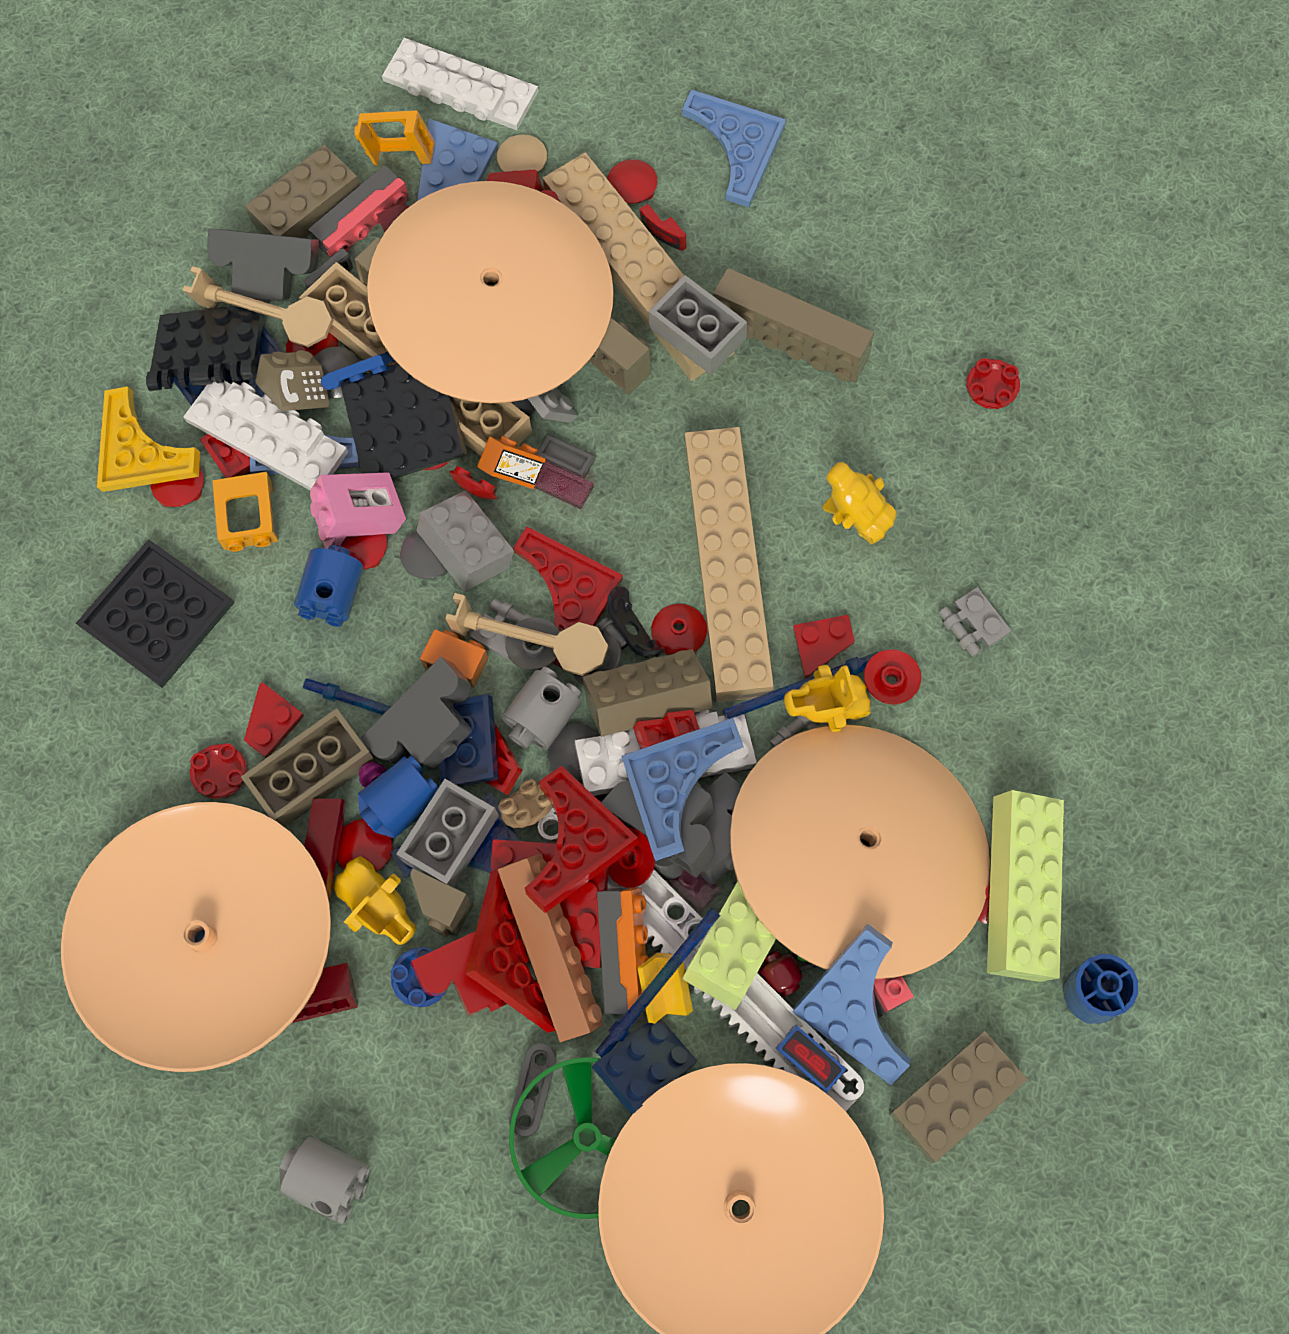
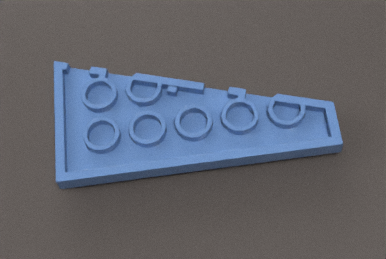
[417,119,498,201]

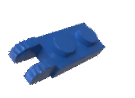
[320,352,395,390]

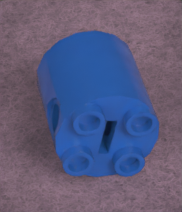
[294,545,364,627]
[358,755,439,838]
[1063,954,1138,1024]

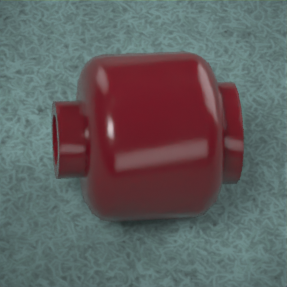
[758,950,803,997]

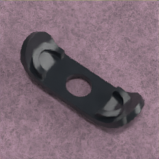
[607,586,666,658]

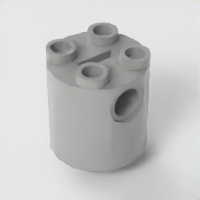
[501,666,581,750]
[279,1136,371,1225]

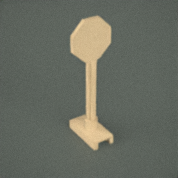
[182,266,333,347]
[445,593,608,676]

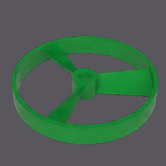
[509,1057,617,1219]

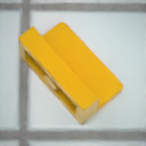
[638,953,693,1023]

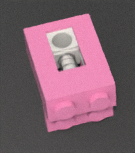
[310,473,406,549]

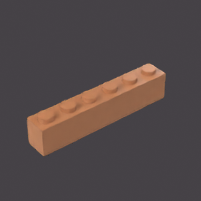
[498,854,604,1042]

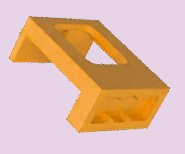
[354,110,435,165]
[212,472,278,552]

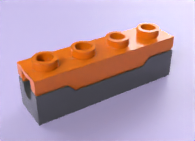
[597,887,649,1014]

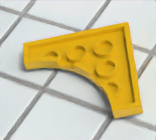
[97,386,200,492]

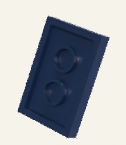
[439,694,498,787]
[592,1019,697,1115]

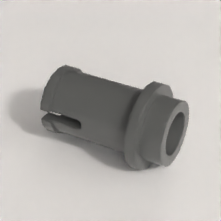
[596,617,628,651]

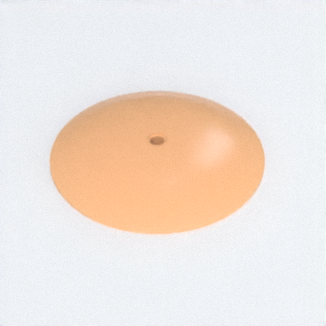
[367,181,613,403]
[730,725,990,979]
[61,802,331,1072]
[598,1063,884,1334]

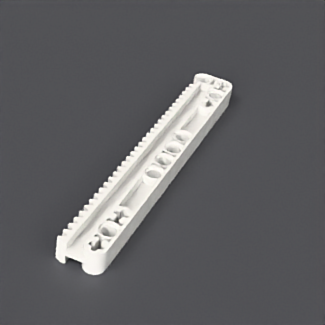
[538,808,864,1111]

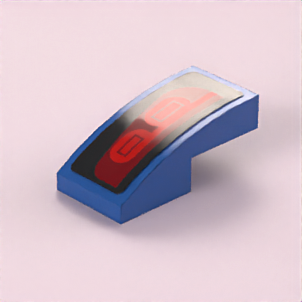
[775,1025,846,1093]

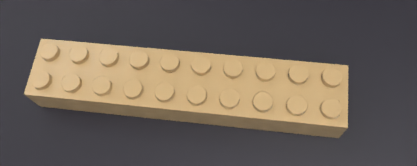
[542,152,735,381]
[299,262,532,456]
[685,427,774,702]

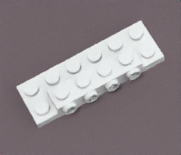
[382,38,539,130]
[183,379,349,490]
[575,710,757,796]

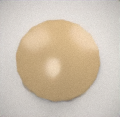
[497,135,547,173]
[498,779,553,828]

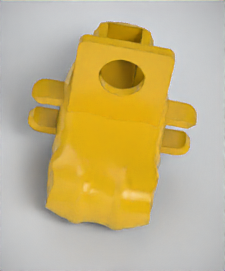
[822,462,897,544]
[784,665,871,732]
[332,856,416,945]

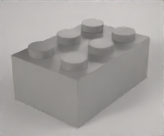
[649,275,747,375]
[417,490,514,592]
[396,779,499,888]

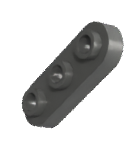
[509,1044,556,1137]

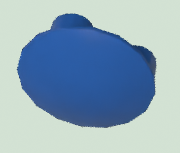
[391,947,447,1007]

